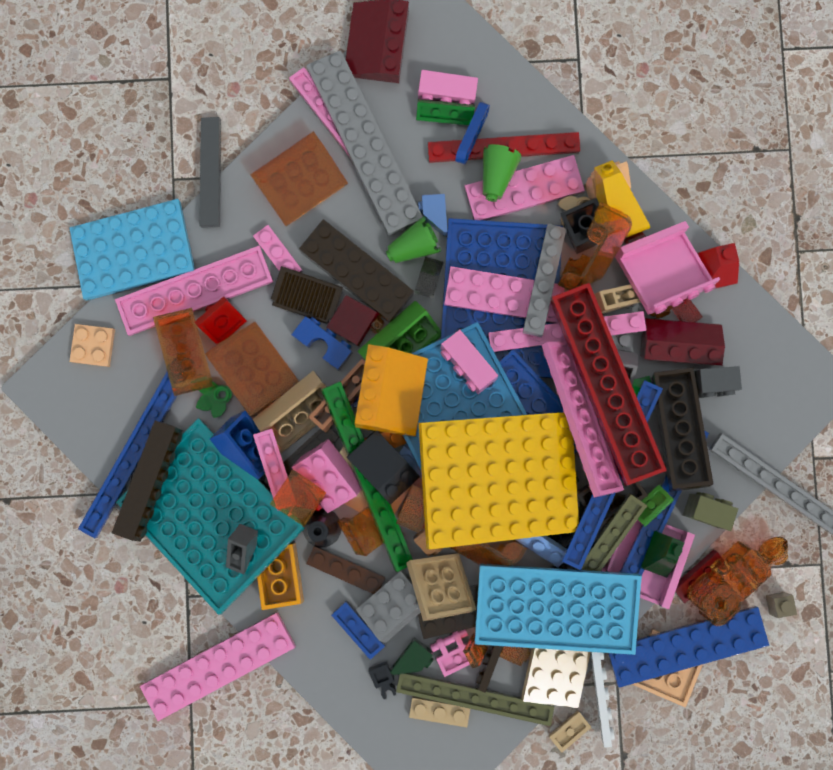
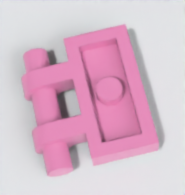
[430,629,480,677]

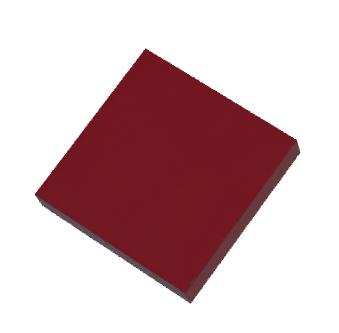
[326,295,379,347]

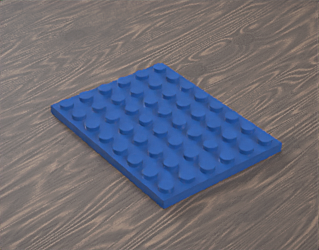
[441,218,563,378]

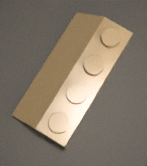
[253,371,327,453]

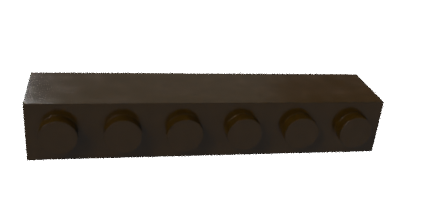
[112,420,183,542]

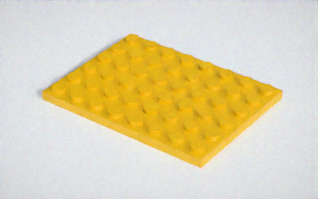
[418,412,579,550]

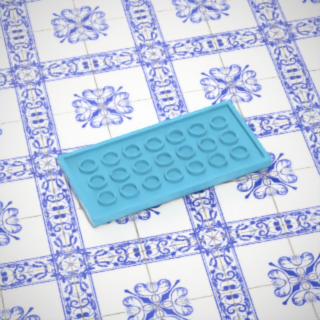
[475,564,642,655]

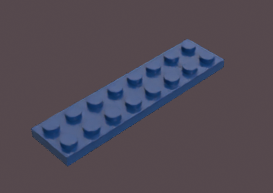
[608,606,770,688]

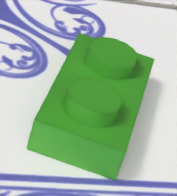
[638,485,674,527]

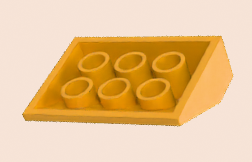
[355,344,428,437]

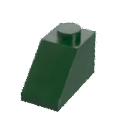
[390,637,434,675]

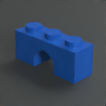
[291,316,353,371]

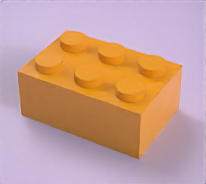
[257,543,304,610]

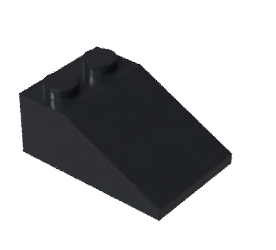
[347,431,420,505]

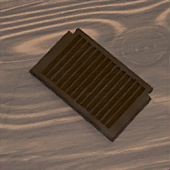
[271,266,343,324]

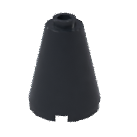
[303,508,342,547]

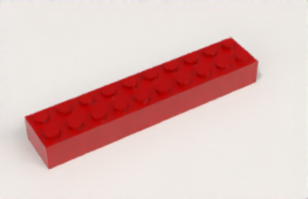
[550,283,667,486]

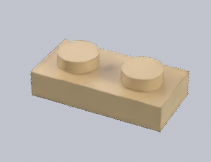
[548,710,592,753]

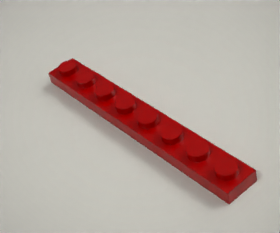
[428,132,580,163]

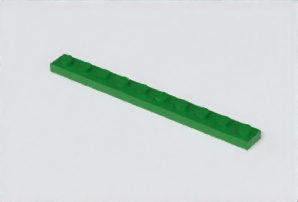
[321,381,413,572]

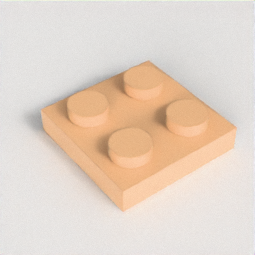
[69,324,115,367]

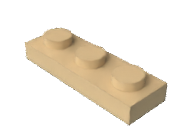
[409,696,470,727]

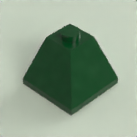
[641,531,685,578]

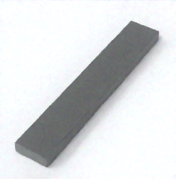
[200,117,221,228]

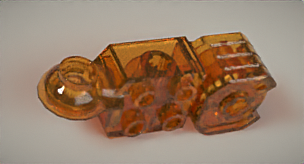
[686,536,789,626]

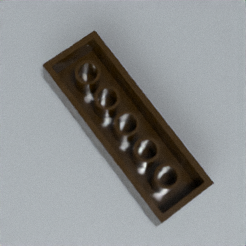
[299,219,414,323]
[651,367,714,492]

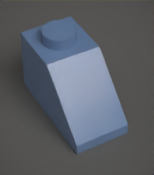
[418,194,448,236]

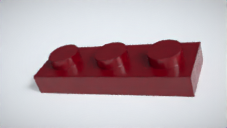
[675,549,727,603]

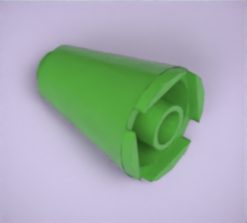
[483,144,522,202]
[386,217,441,263]

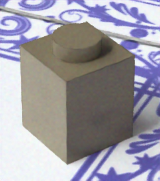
[766,592,797,618]

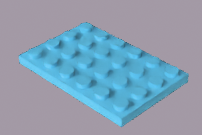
[69,199,195,301]

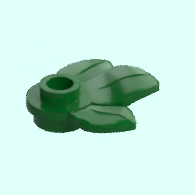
[196,381,232,418]

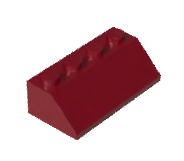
[640,318,725,366]

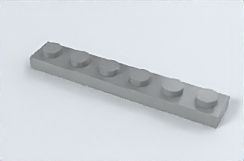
[522,224,567,338]

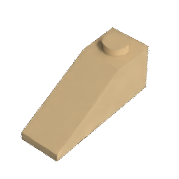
[594,284,641,314]

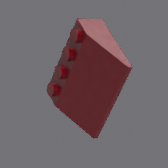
[345,0,409,84]

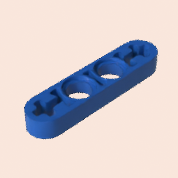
[455,102,490,165]

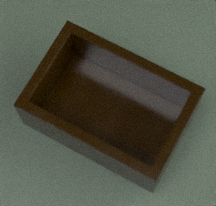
[577,480,648,528]

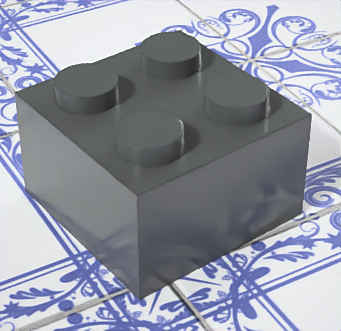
[694,366,742,398]

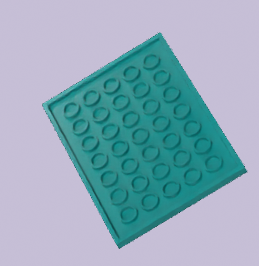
[116,418,306,615]

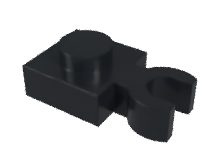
[368,661,396,700]

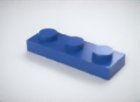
[331,601,385,660]

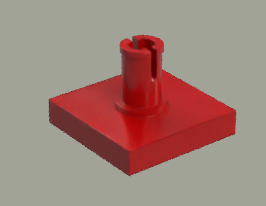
[194,296,247,346]

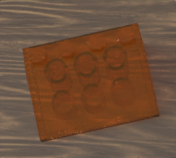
[250,131,348,226]
[205,322,299,417]

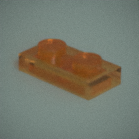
[463,633,488,669]

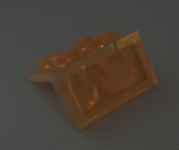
[337,507,383,556]

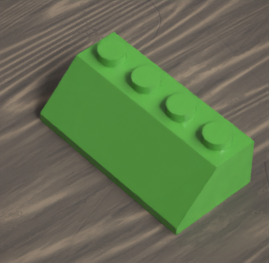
[357,301,441,360]

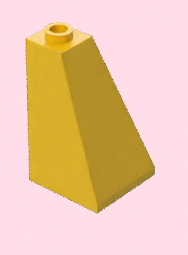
[594,160,650,242]

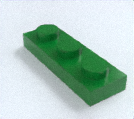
[416,99,475,125]

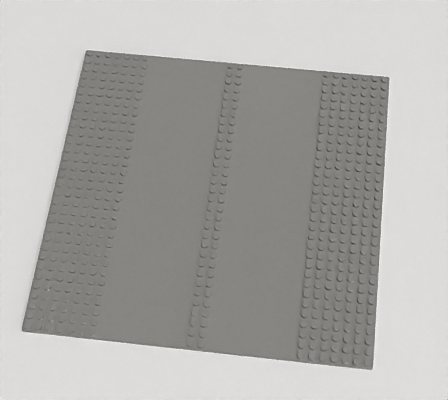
[1,0,833,770]

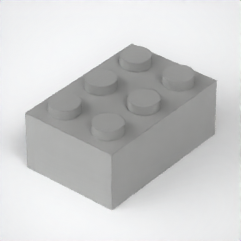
[356,571,421,643]

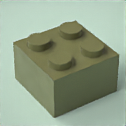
[682,492,739,531]

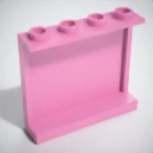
[615,221,720,315]
[601,519,695,609]

